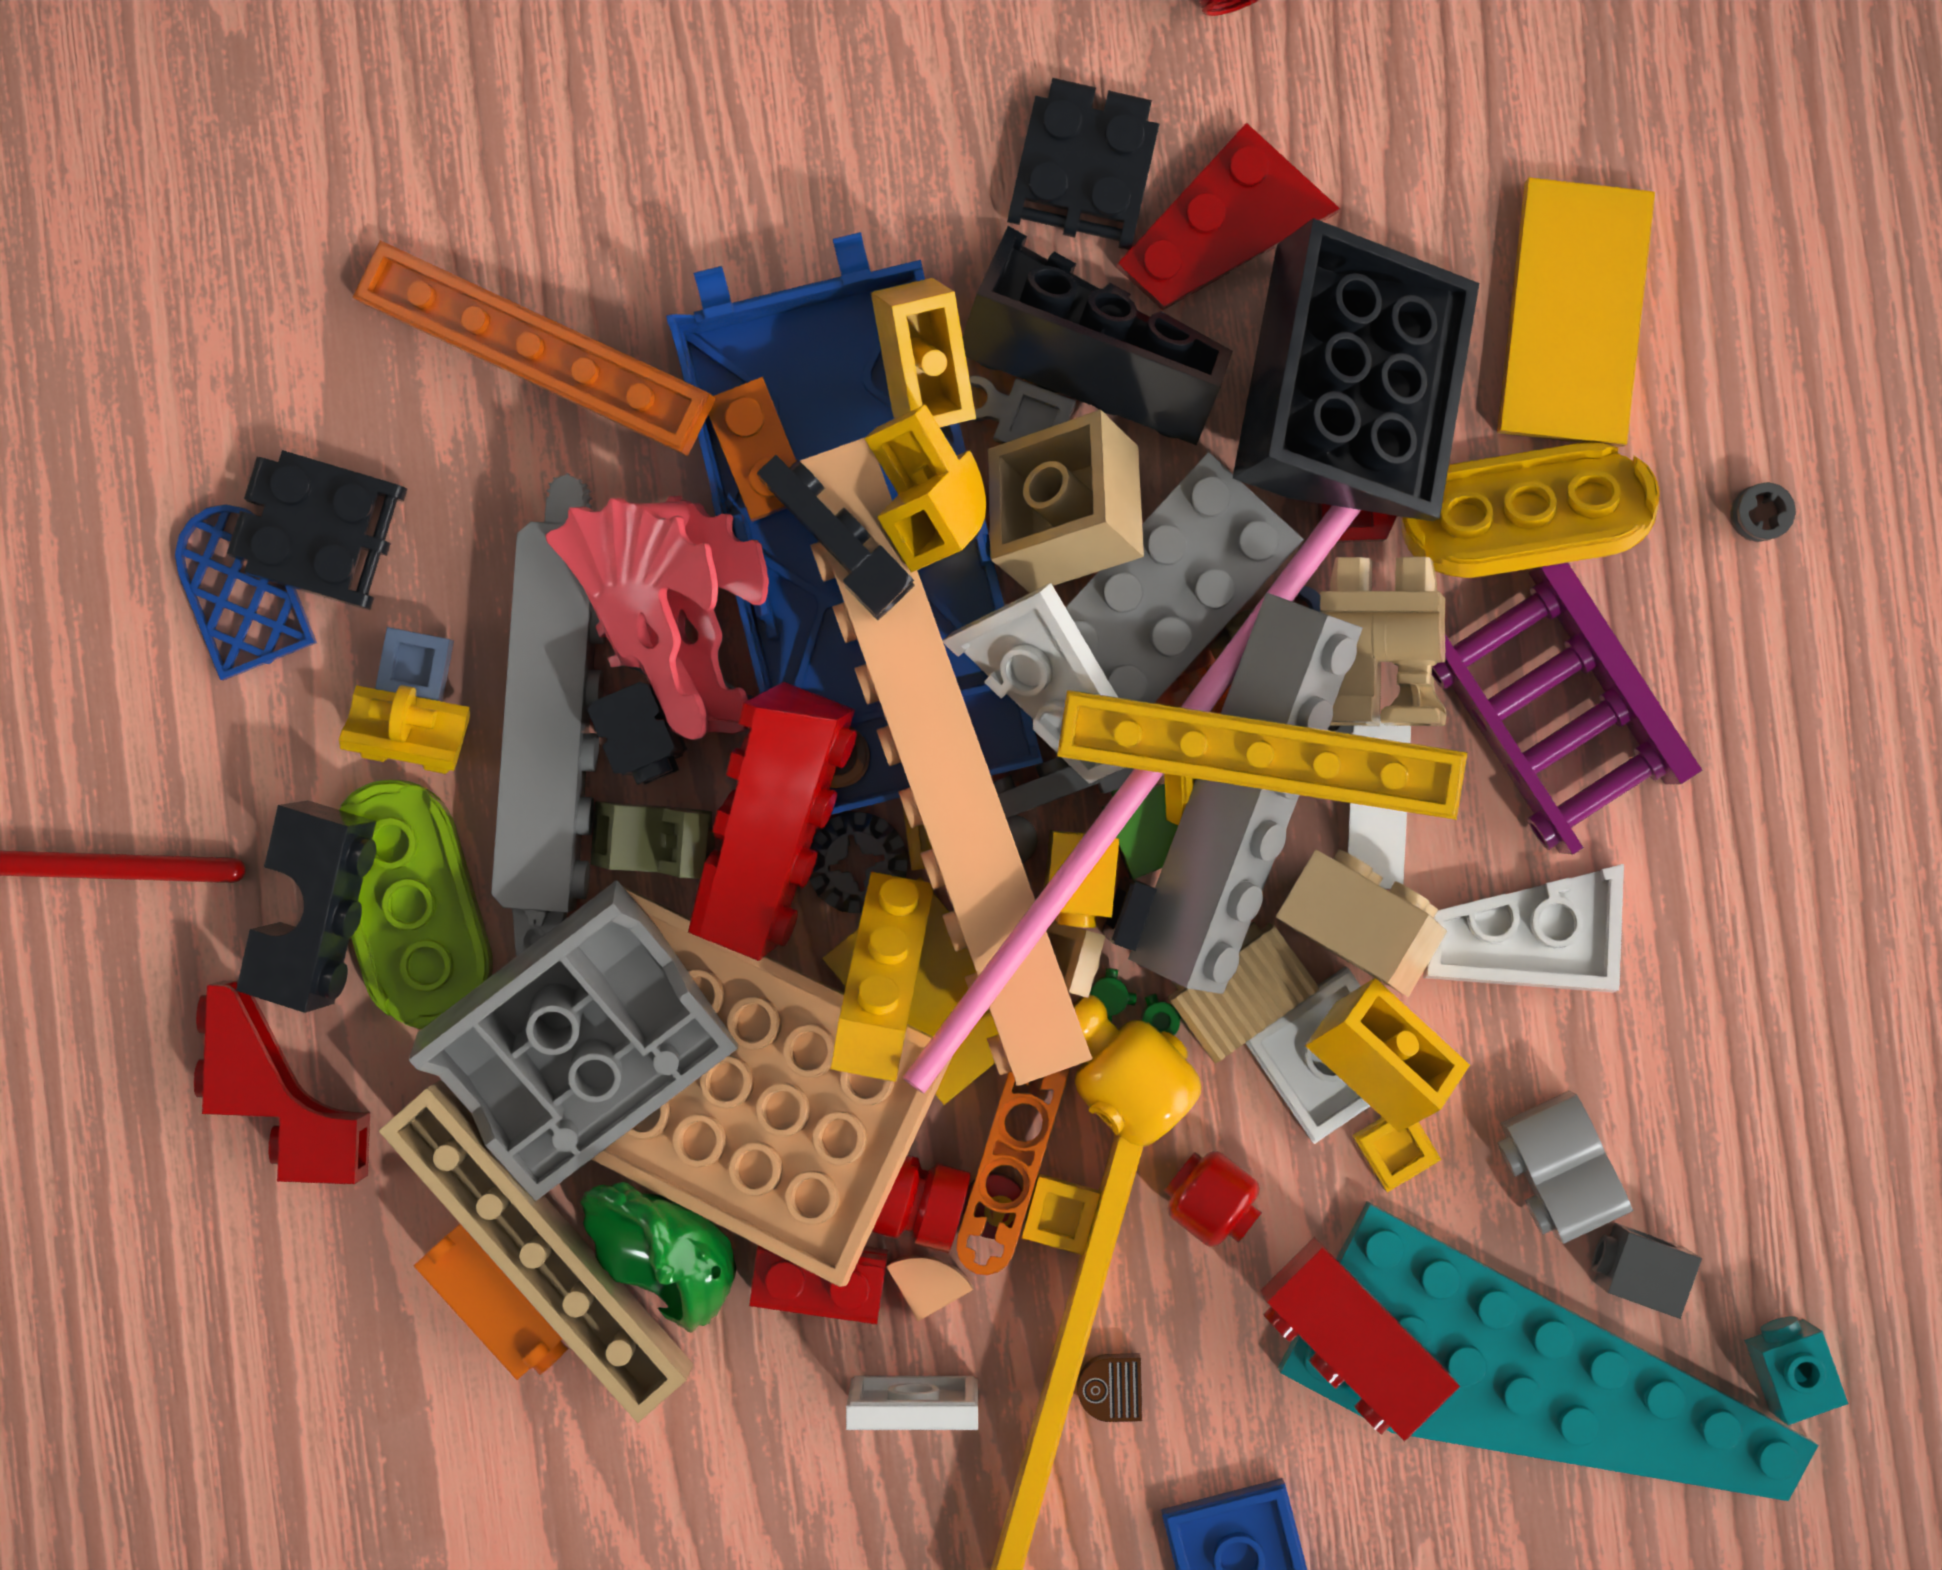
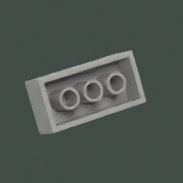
[1066,452,1304,703]

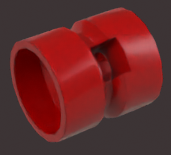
[872,1155,971,1253]

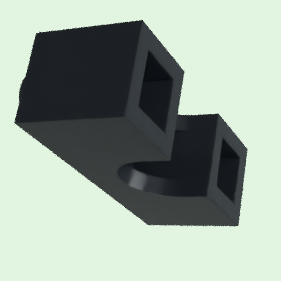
[236,800,376,1013]

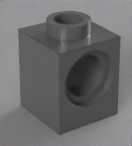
[1592,1223,1702,1319]

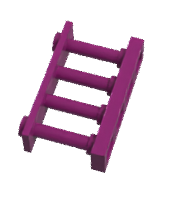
[1432,562,1703,855]

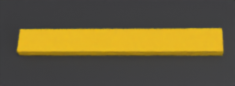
[991,1134,1144,1570]

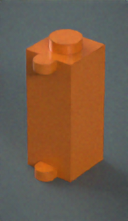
[413,1224,569,1380]

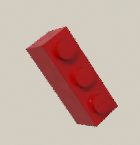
[1260,1237,1460,1442]

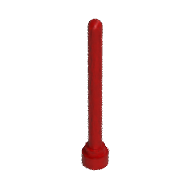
[0,850,246,883]

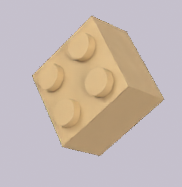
[988,409,1144,593]
[1276,849,1447,997]

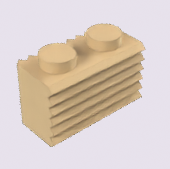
[1167,922,1320,1064]

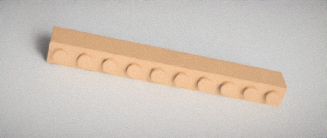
[800,438,1092,1086]

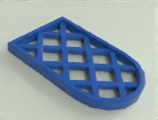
[175,504,317,681]

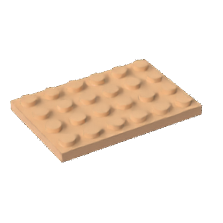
[591,886,953,1287]

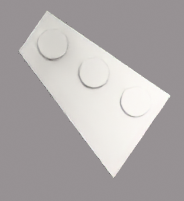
[942,583,1126,784]
[1423,864,1624,993]

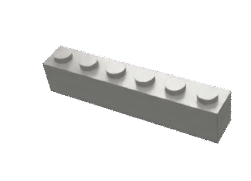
[1128,592,1363,994]

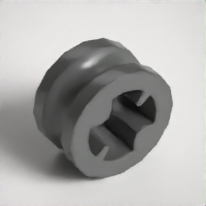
[1730,482,1796,542]

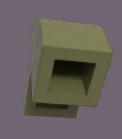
[590,801,715,879]

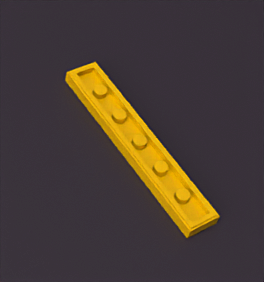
[1057,690,1468,820]

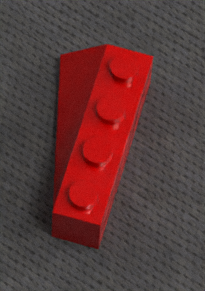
[688,682,857,961]

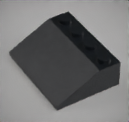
[1232,218,1480,522]

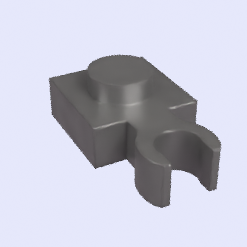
[969,375,1076,444]

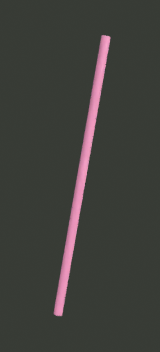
[902,505,1361,1094]

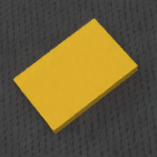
[822,876,998,1105]

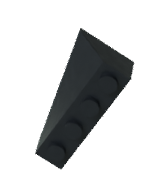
[962,226,1233,445]

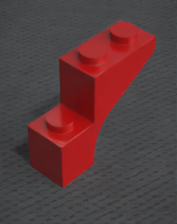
[194,981,370,1184]

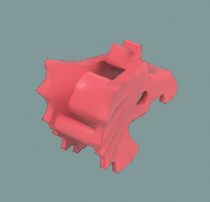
[545,495,769,740]

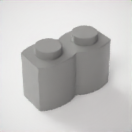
[1497,1091,1633,1244]

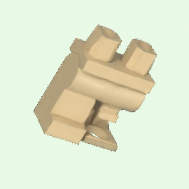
[1320,557,1447,726]

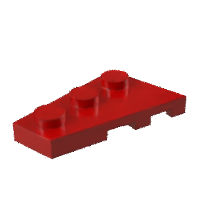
[1116,122,1340,310]

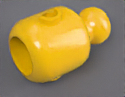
[1073,994,1201,1147]

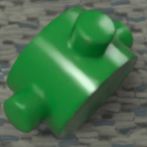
[1090,968,1137,1022]
[1141,993,1182,1035]

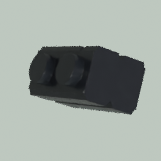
[587,682,687,785]

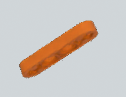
[956,1068,1070,1275]

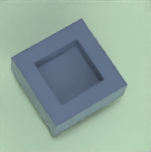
[375,627,454,702]

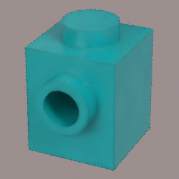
[1744,1316,1849,1425]

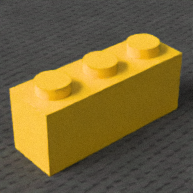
[831,872,933,1082]

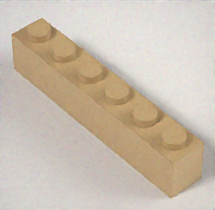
[379,1080,694,1423]

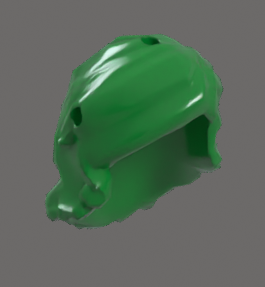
[580,1182,737,1333]

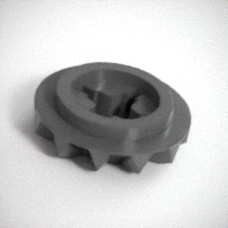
[809,812,908,913]

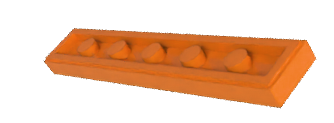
[352,240,716,457]

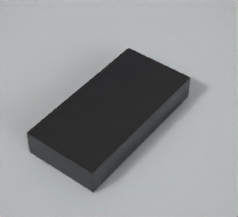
[1102,876,1157,951]

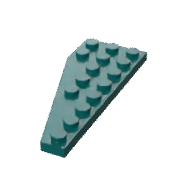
[1278,1201,1819,1501]

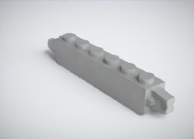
[491,473,606,956]

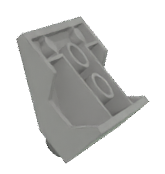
[409,880,738,1201]

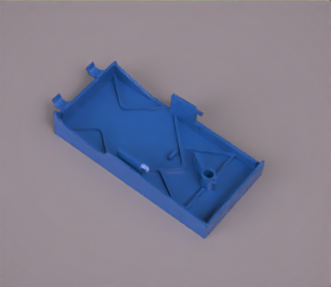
[666,232,1043,815]

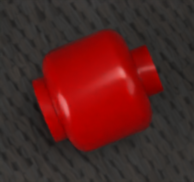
[1164,1151,1262,1247]

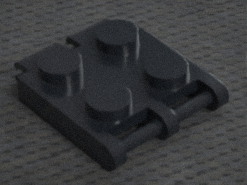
[1007,78,1160,250]
[227,450,408,610]

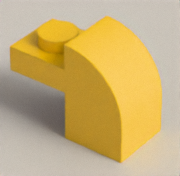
[864,404,986,573]

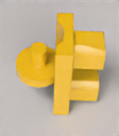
[339,685,470,774]

